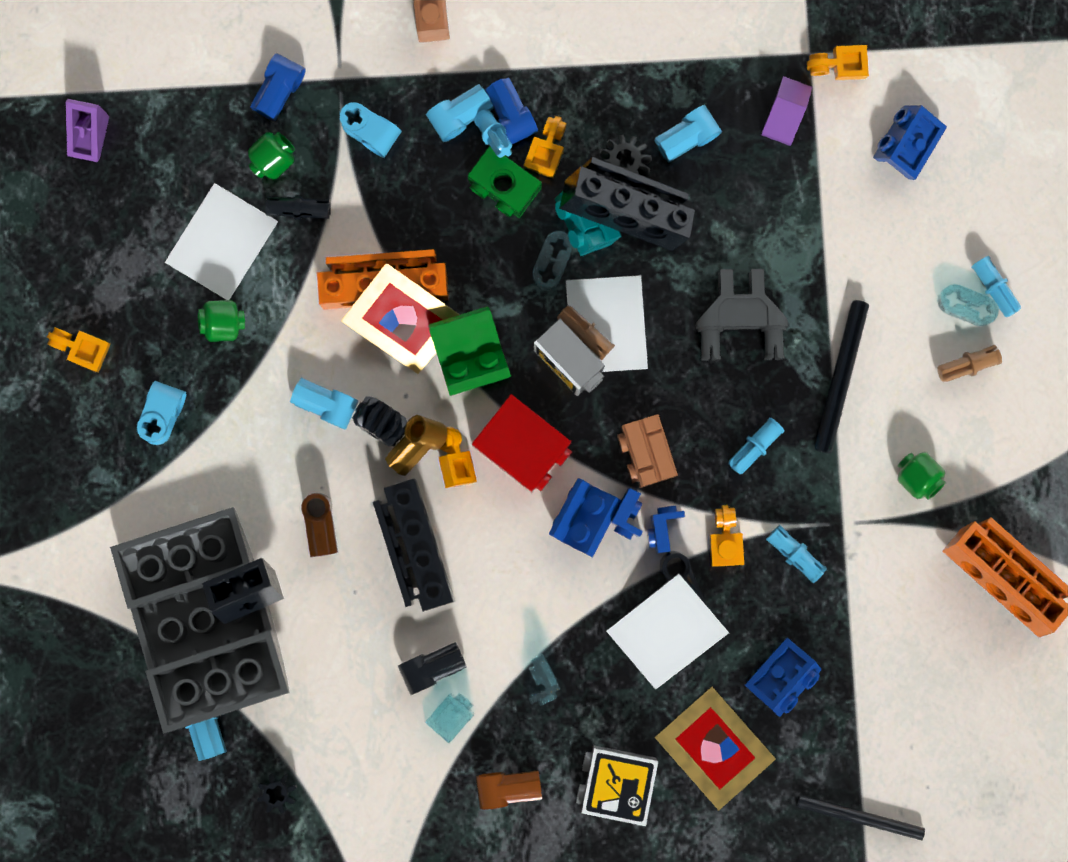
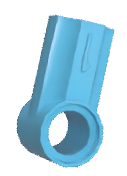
[426,84,493,142]
[654,105,722,163]
[290,378,359,430]
[185,716,227,761]

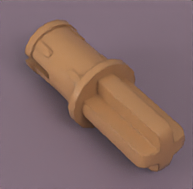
[557,305,615,360]
[937,345,1002,382]

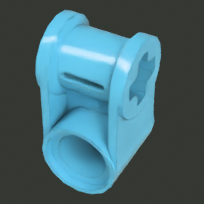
[340,102,402,158]
[137,381,186,445]

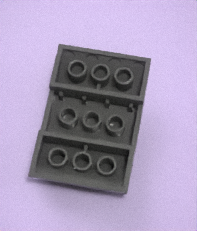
[110,507,290,734]

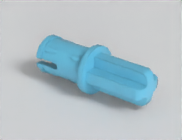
[474,110,513,158]
[971,256,1021,317]
[729,418,784,474]

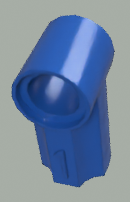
[250,53,306,121]
[485,77,538,144]

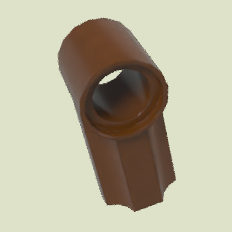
[301,493,338,557]

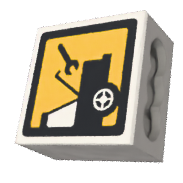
[534,319,605,396]
[576,745,658,826]

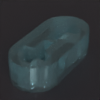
[533,231,572,290]
[937,284,999,326]

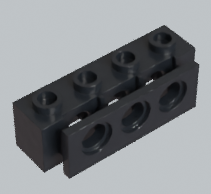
[559,157,695,251]
[373,478,455,612]

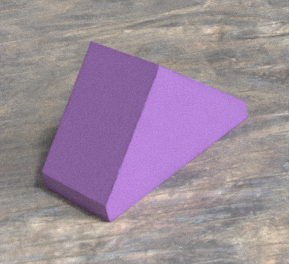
[761,76,813,146]
[66,99,109,162]

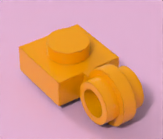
[807,45,869,80]
[523,116,567,178]
[47,327,111,373]
[438,426,477,488]
[710,505,744,566]

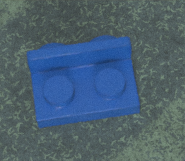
[873,105,947,180]
[549,478,622,558]
[745,638,821,717]

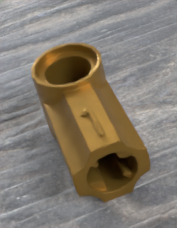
[385,415,447,476]

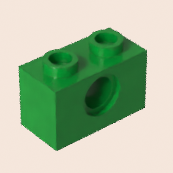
[468,146,542,219]

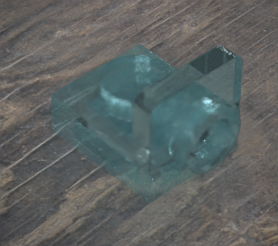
[529,653,561,706]
[425,693,475,743]

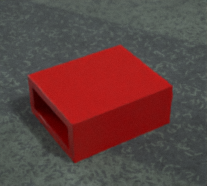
[471,394,572,493]

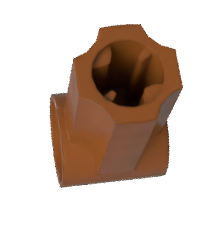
[476,770,542,810]

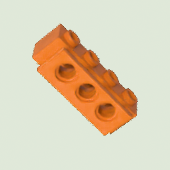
[317,249,449,310]
[942,517,1068,637]

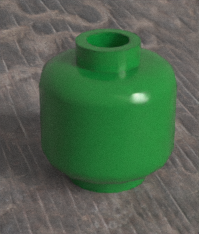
[248,132,295,179]
[198,300,245,342]
[897,452,946,500]

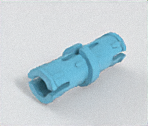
[766,525,827,583]

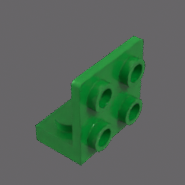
[428,306,511,396]

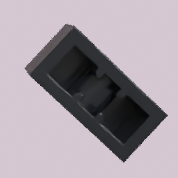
[202,558,284,624]

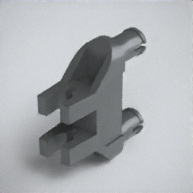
[695,269,788,361]

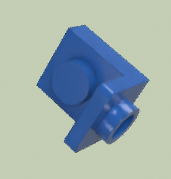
[611,488,643,540]

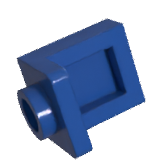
[647,506,685,554]

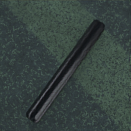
[815,300,869,454]

